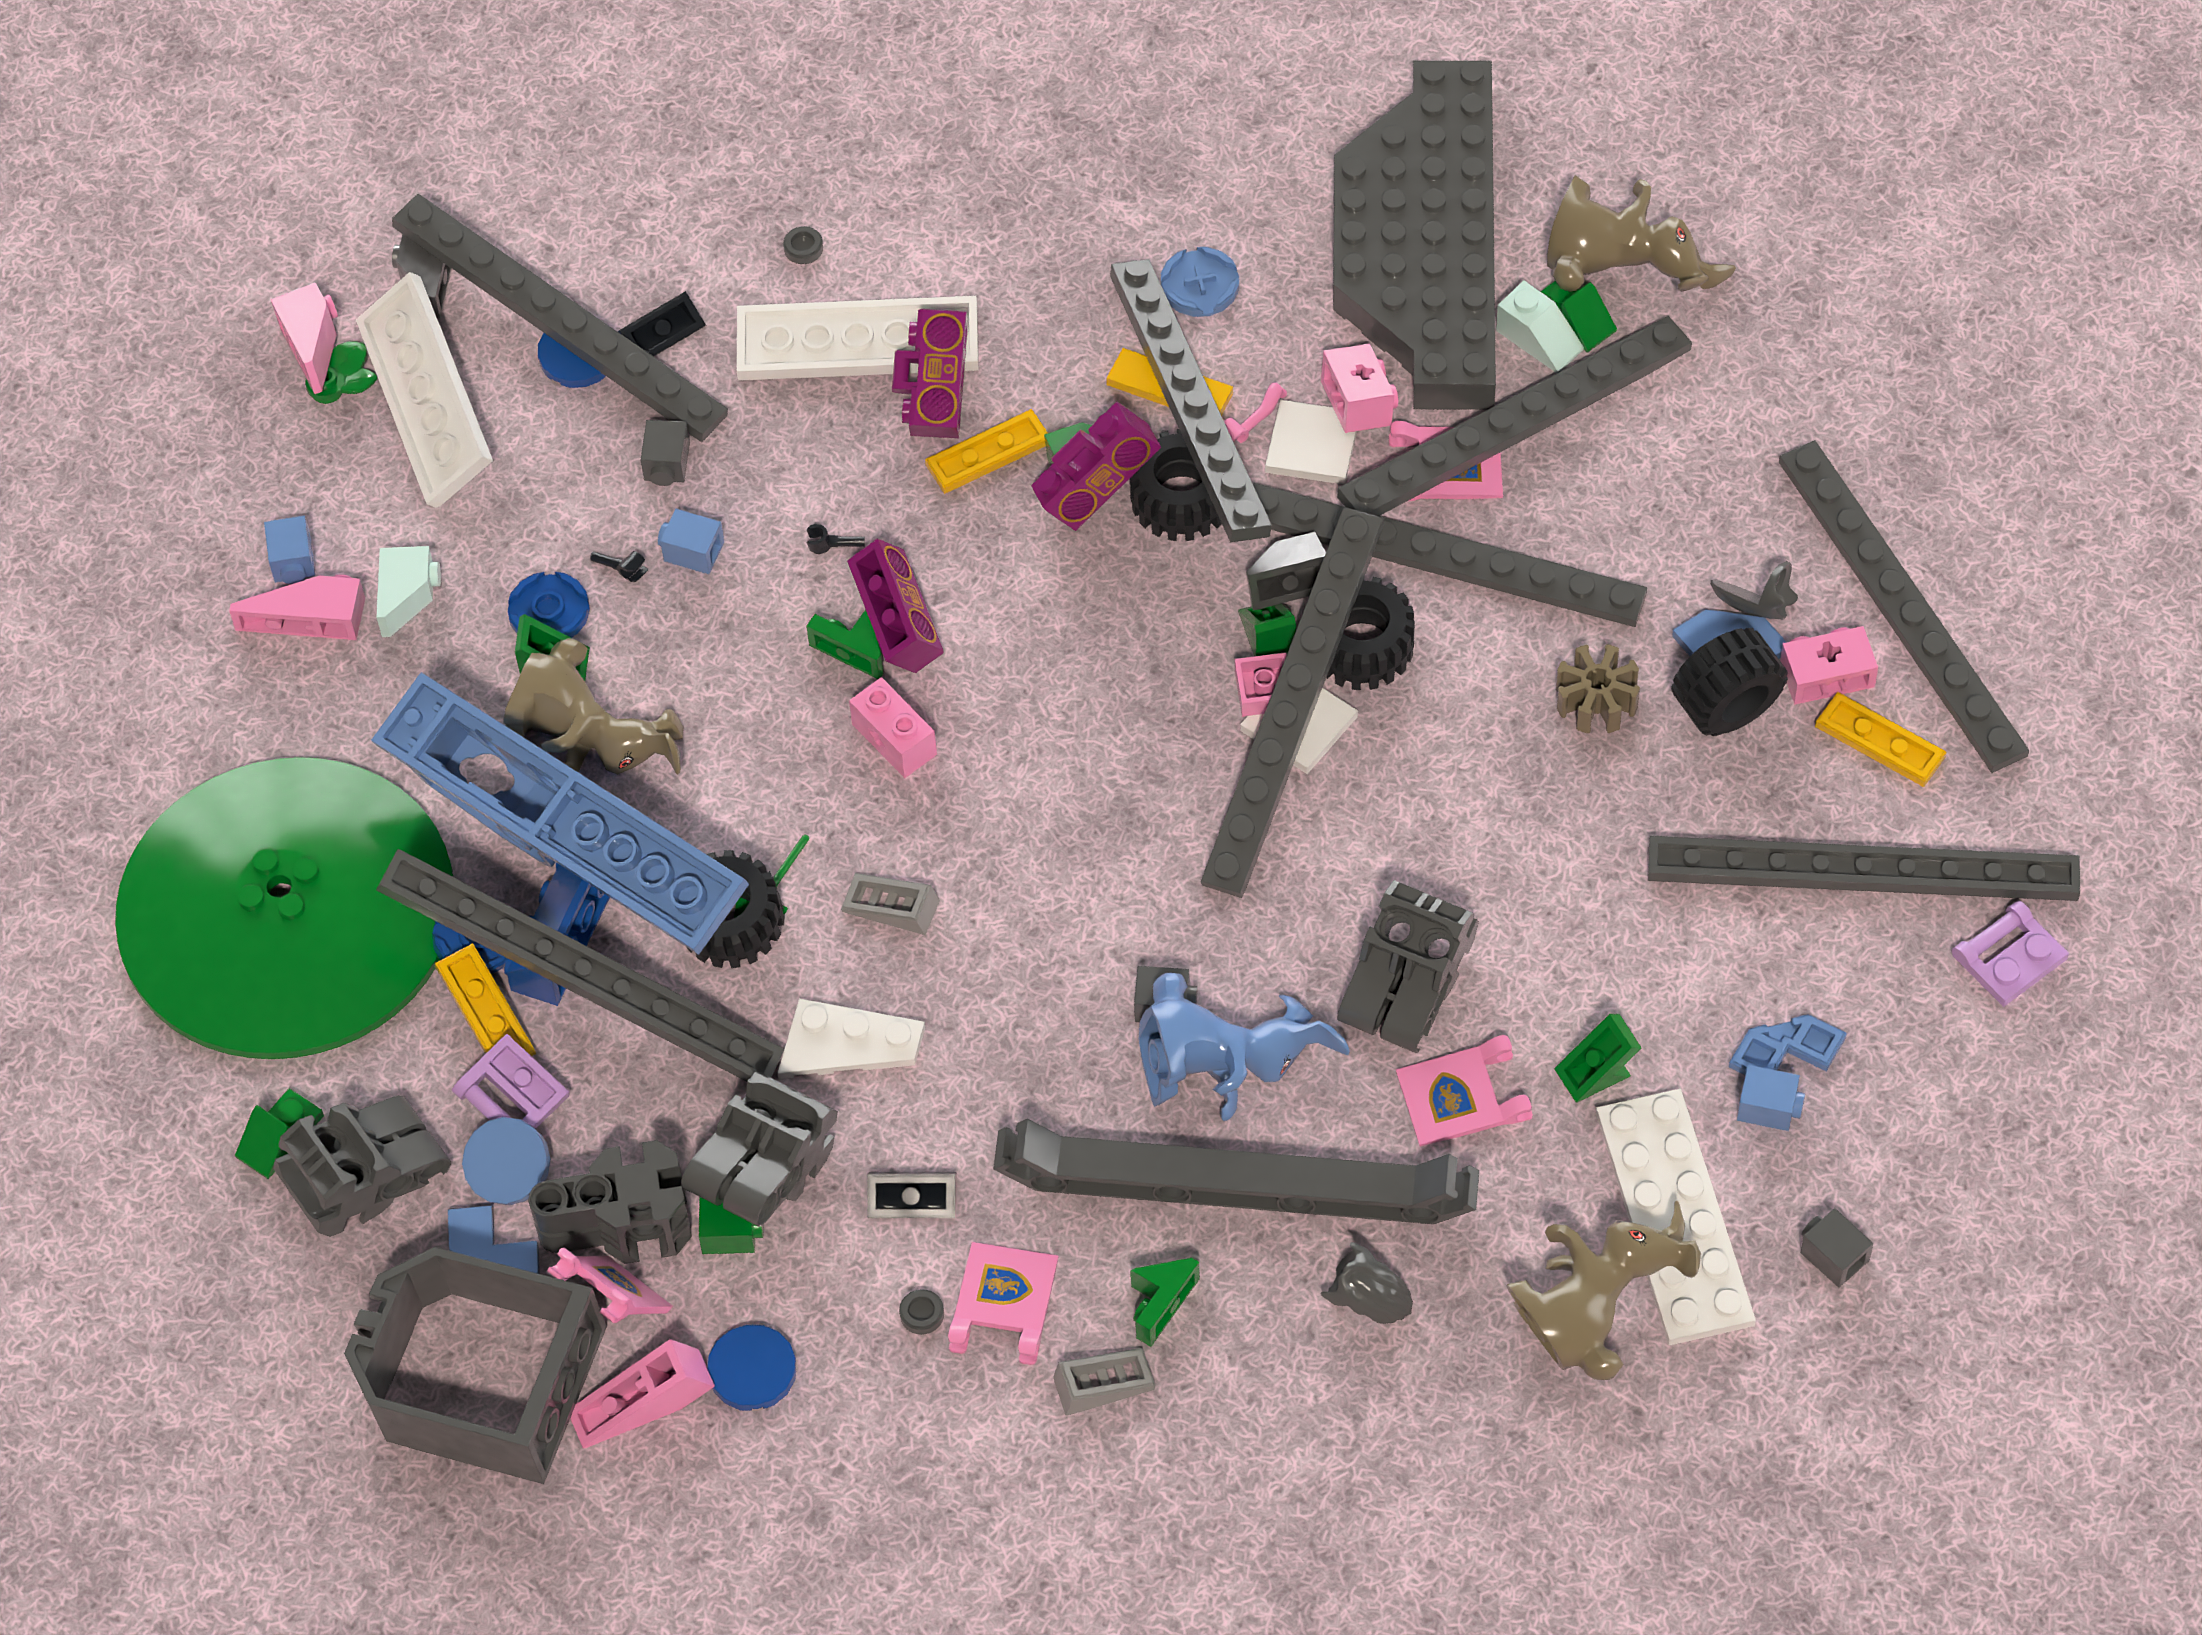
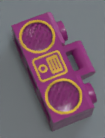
[892,309,968,439]
[1031,401,1161,531]
[847,538,944,673]

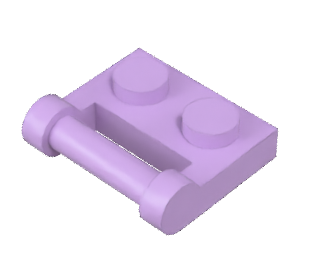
[1952,901,2069,1007]
[452,1034,569,1128]

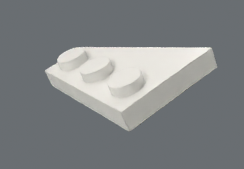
[778,998,925,1079]

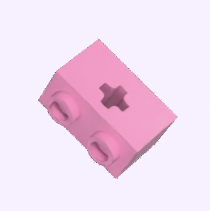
[1321,344,1398,433]
[1780,626,1878,705]
[849,677,937,778]

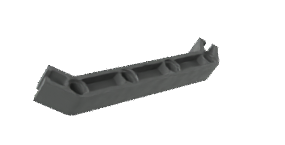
[993,1119,1480,1224]

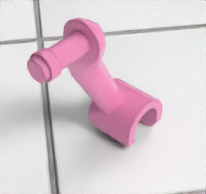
[1224,382,1287,443]

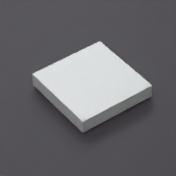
[1265,400,1357,485]
[1240,688,1358,774]

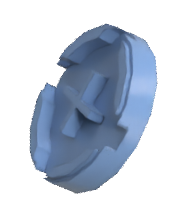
[1161,247,1239,317]
[462,1117,551,1205]

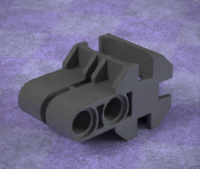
[1337,880,1479,1053]
[681,1072,838,1227]
[273,1095,451,1237]
[528,1140,692,1264]

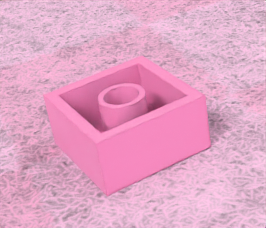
[1235,653,1287,717]

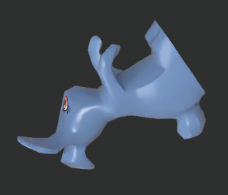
[1138,973,1350,1122]

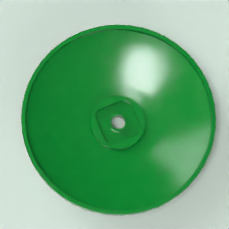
[115,757,454,1059]

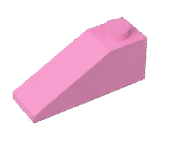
[271,283,338,394]
[229,575,365,640]
[570,1339,715,1449]

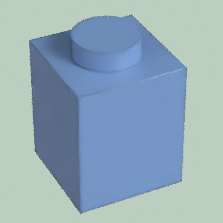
[658,509,724,574]
[264,515,315,584]
[1737,1065,1805,1131]

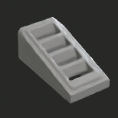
[841,873,940,935]
[1053,1348,1156,1416]

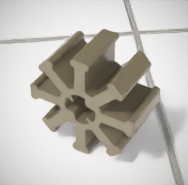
[1556,644,1640,733]

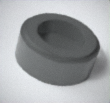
[783,226,823,264]
[899,1289,944,1335]

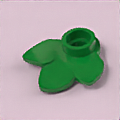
[305,341,378,404]

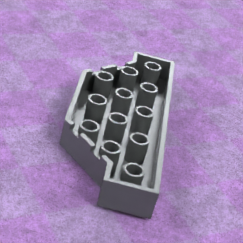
[1333,61,1496,410]

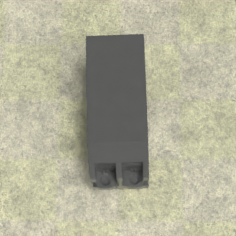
[344,1247,607,1484]

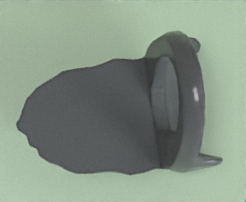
[1710,561,1798,620]
[1321,1242,1413,1324]

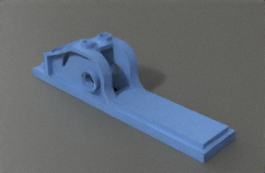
[371,672,749,955]

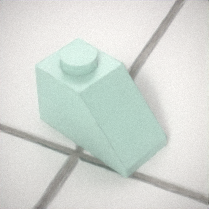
[1496,280,1584,373]
[376,546,441,637]

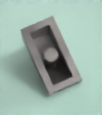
[392,234,452,318]
[1246,532,1326,611]

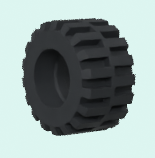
[1130,429,1222,541]
[1326,577,1415,690]
[1671,628,1788,736]
[686,850,785,969]

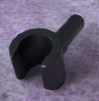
[806,524,865,554]
[590,551,648,582]

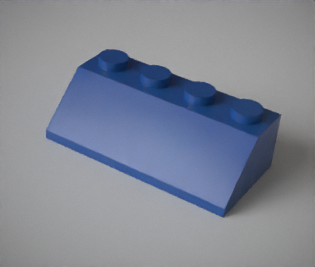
[504,863,610,1006]

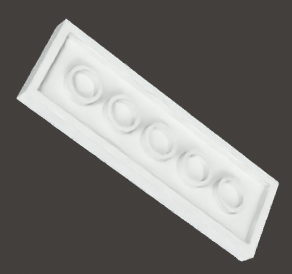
[356,272,493,508]
[737,296,979,381]
[1596,1089,1756,1346]

